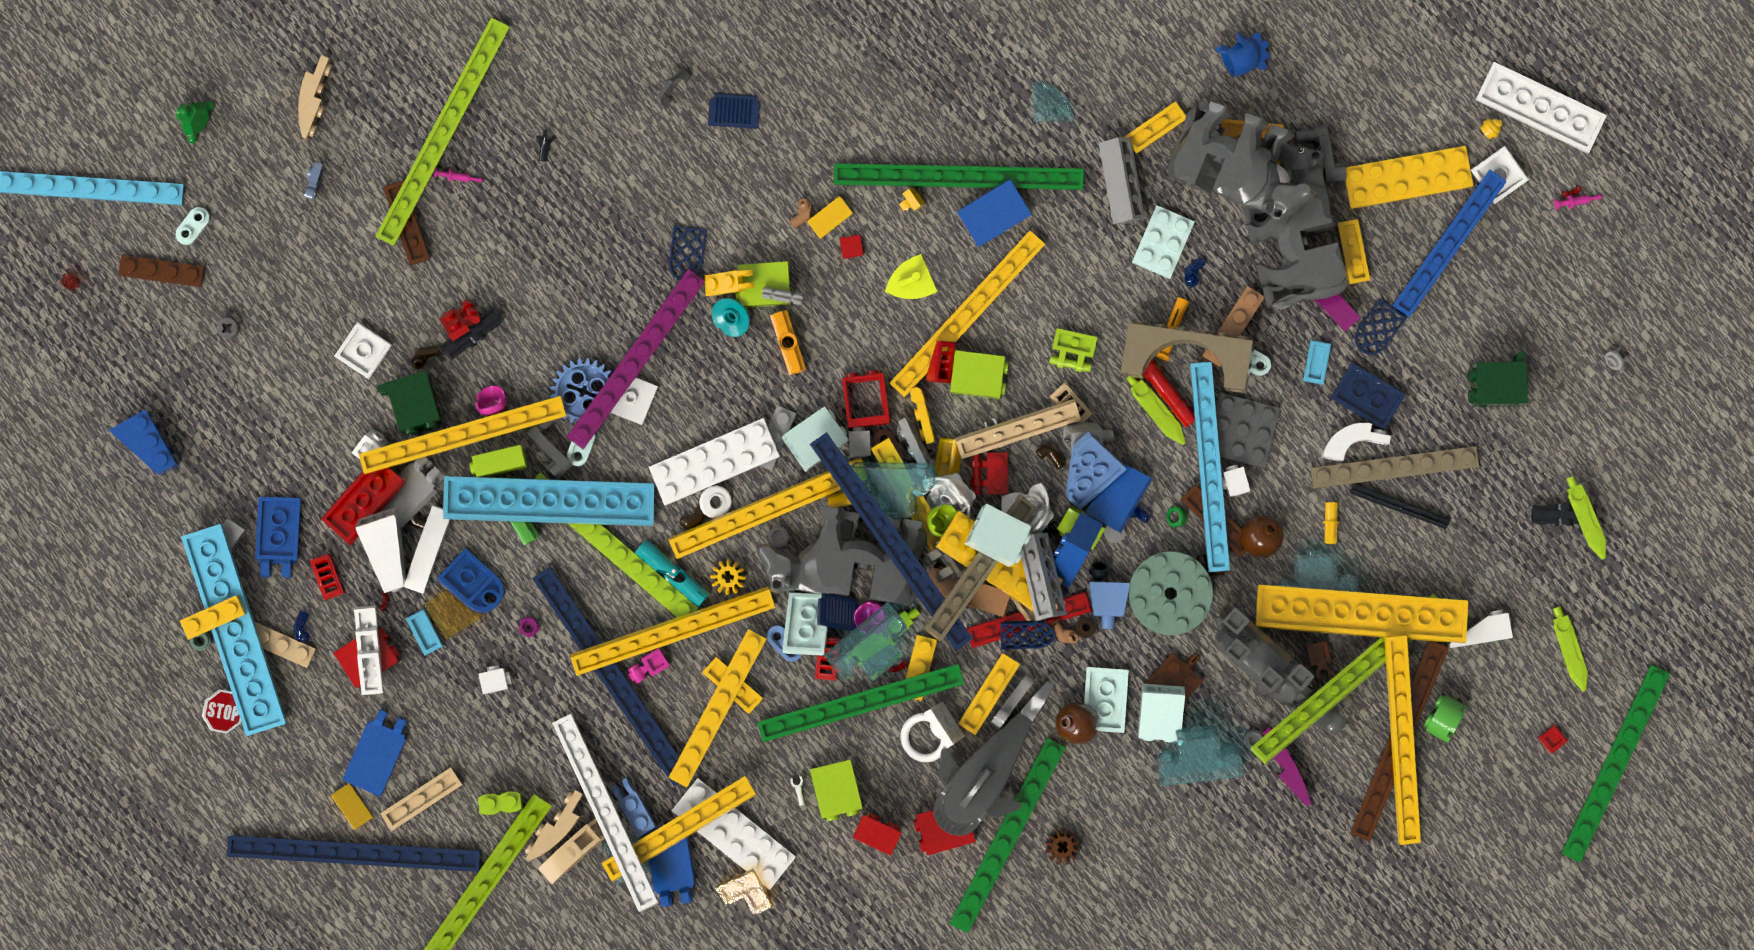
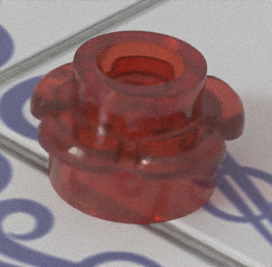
[60,273,79,292]

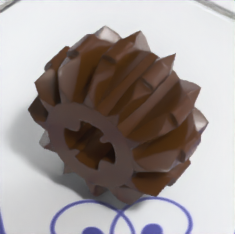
[1045,829,1080,865]

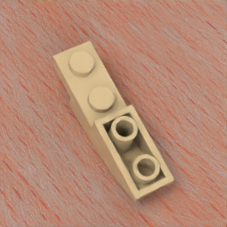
[298,55,333,141]
[525,790,584,861]
[538,818,605,885]

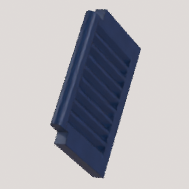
[708,93,760,129]
[817,594,860,632]

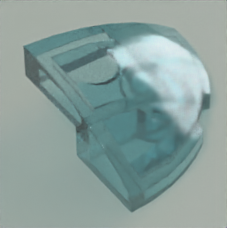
[1031,82,1074,122]

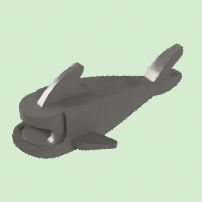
[933,681,1054,836]

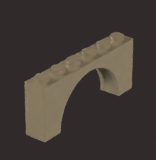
[1121,321,1255,394]

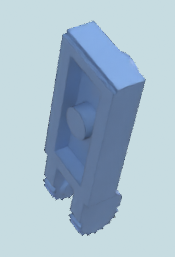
[611,777,657,838]

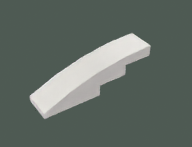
[404,505,450,594]
[354,606,383,695]

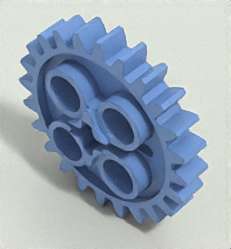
[550,358,616,424]

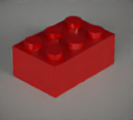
[852,812,902,856]

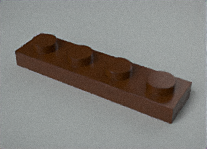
[383,180,430,266]
[118,255,205,288]
[1180,485,1247,558]

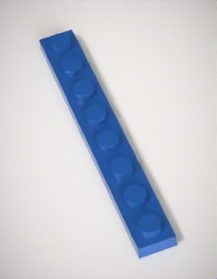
[1392,169,1507,317]

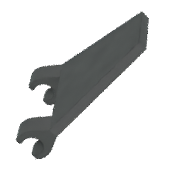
[655,68,691,109]

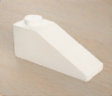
[1448,610,1513,648]

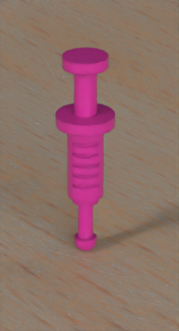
[434,167,483,183]
[1554,194,1602,210]

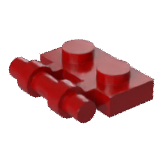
[439,300,480,342]
[970,452,1008,495]

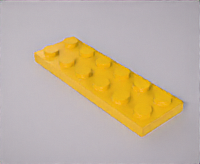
[1345,146,1473,209]
[935,511,1063,612]

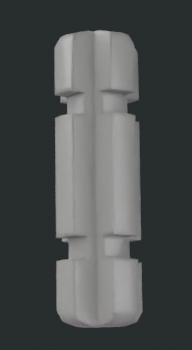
[762,287,803,305]

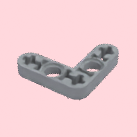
[991,674,1035,728]

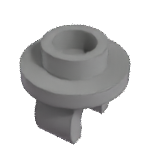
[1605,347,1629,370]

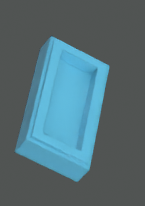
[1303,340,1331,385]
[405,609,443,656]

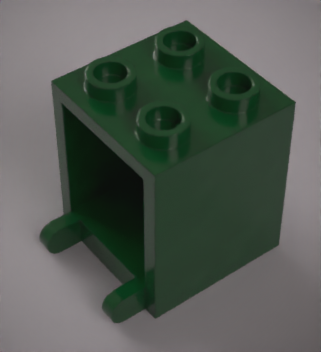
[1467,351,1528,408]
[377,371,443,436]

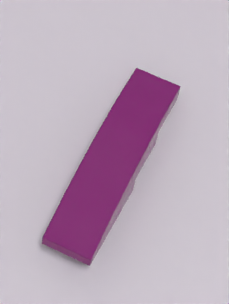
[1313,294,1360,332]
[1262,727,1311,806]

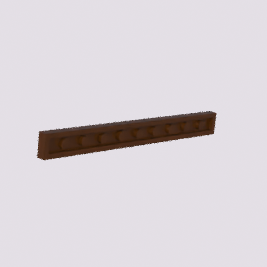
[1349,641,1449,842]

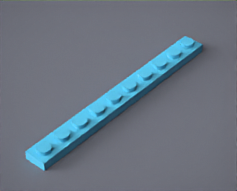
[0,171,184,206]
[1190,362,1230,572]

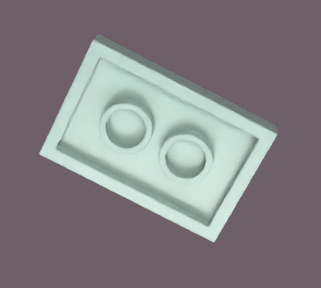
[1132,205,1195,279]
[782,593,828,656]
[1084,667,1129,733]

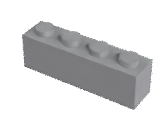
[1099,137,1145,224]

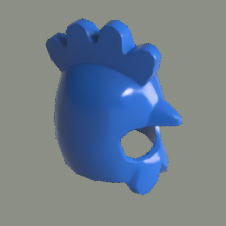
[1215,32,1270,77]

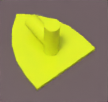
[885,254,937,299]

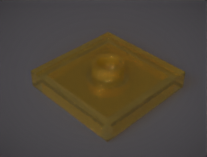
[424,590,482,640]

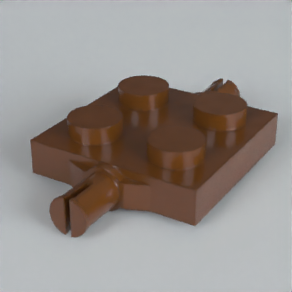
[1144,653,1203,702]

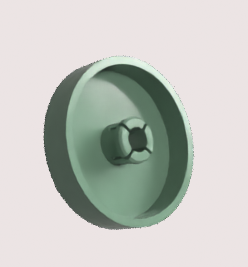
[1129,551,1213,635]

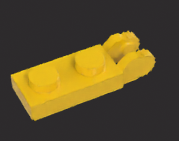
[704,270,754,297]
[910,387,936,445]

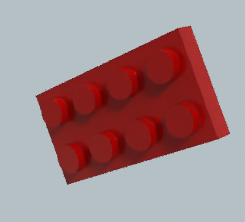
[321,468,406,546]

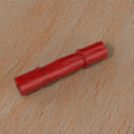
[1144,359,1195,428]

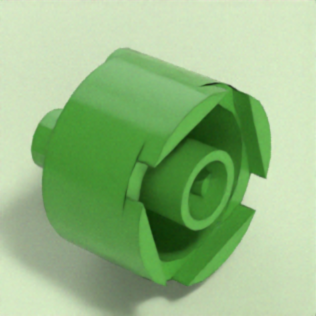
[1424,695,1468,743]

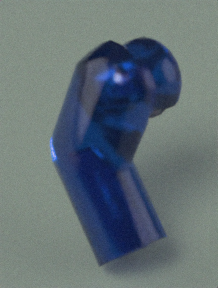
[1184,257,1206,287]
[1130,505,1151,523]
[293,611,310,643]

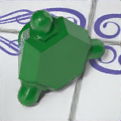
[176,101,214,144]

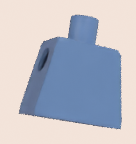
[1089,582,1130,629]

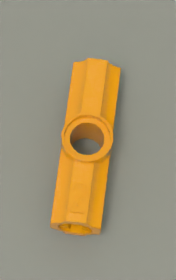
[770,310,806,375]

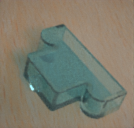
[851,462,936,520]
[1274,550,1359,592]
[823,602,907,681]
[1156,725,1244,786]

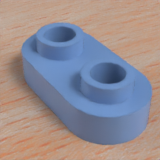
[767,626,802,662]

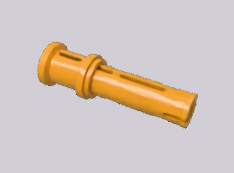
[1155,297,1189,361]

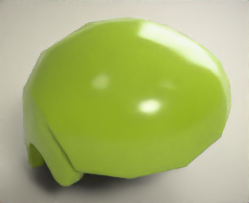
[927,504,958,537]

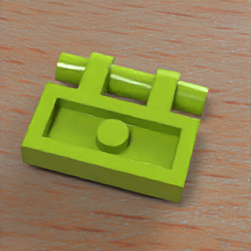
[1049,328,1097,372]

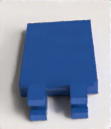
[255,497,301,578]
[342,709,408,797]
[645,826,696,907]

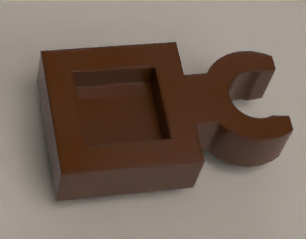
[1305,641,1332,680]

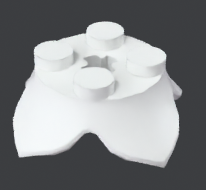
[923,473,976,518]
[1001,483,1054,535]

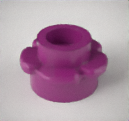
[519,617,540,637]

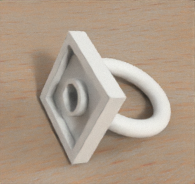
[901,701,965,762]

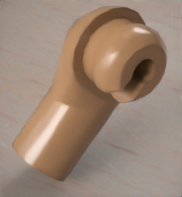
[789,198,812,229]
[1051,620,1079,644]

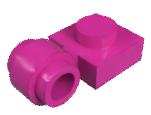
[628,648,670,684]

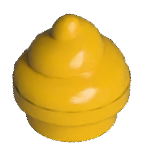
[1480,119,1502,139]

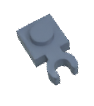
[304,162,325,200]

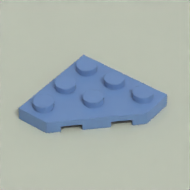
[1065,432,1127,510]

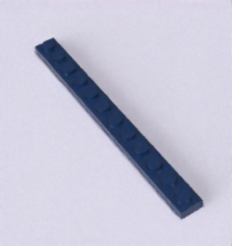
[810,432,973,651]
[532,567,679,786]
[227,835,481,872]

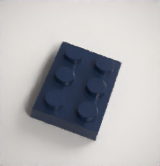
[1330,363,1406,431]

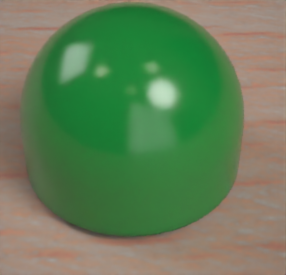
[1166,506,1188,527]

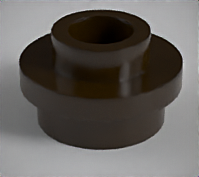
[1075,617,1096,638]

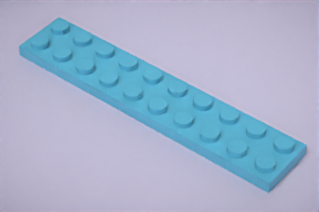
[443,476,654,526]
[181,524,287,736]

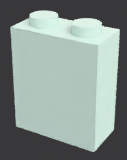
[782,406,849,472]
[965,504,1031,567]
[1138,684,1185,743]

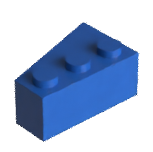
[109,410,179,476]
[1047,512,1103,588]

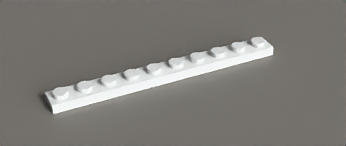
[552,714,659,912]

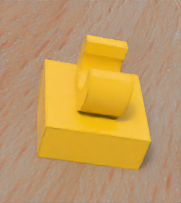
[899,187,926,211]

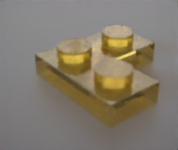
[716,868,773,915]

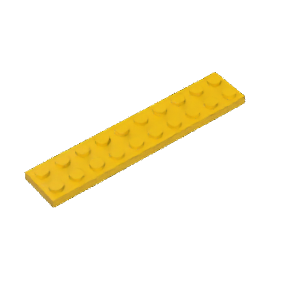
[1255,585,1468,643]

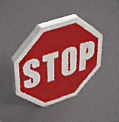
[202,689,241,734]

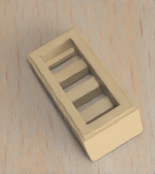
[1049,383,1093,422]

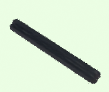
[1350,483,1450,529]

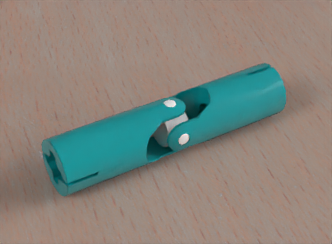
[635,539,710,607]

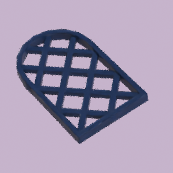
[669,226,707,280]
[1354,299,1407,355]
[1000,620,1055,650]

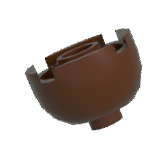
[1241,515,1284,558]
[1056,703,1098,744]

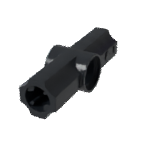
[442,308,503,359]
[1531,504,1597,526]

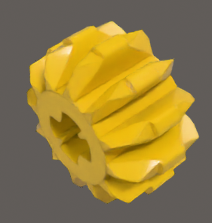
[710,559,746,595]

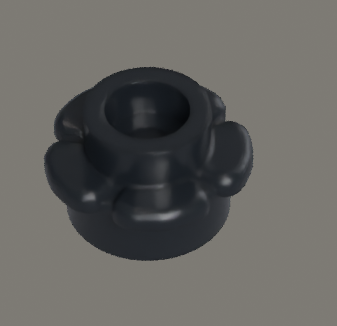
[1089,562,1109,580]

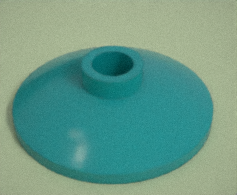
[712,298,750,337]

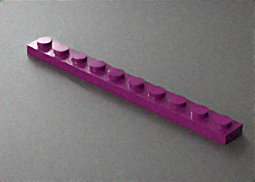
[566,269,705,450]

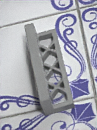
[1021,533,1067,621]

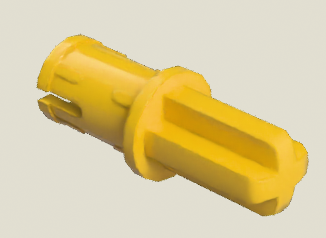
[1323,502,1339,544]

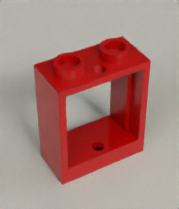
[842,370,890,429]

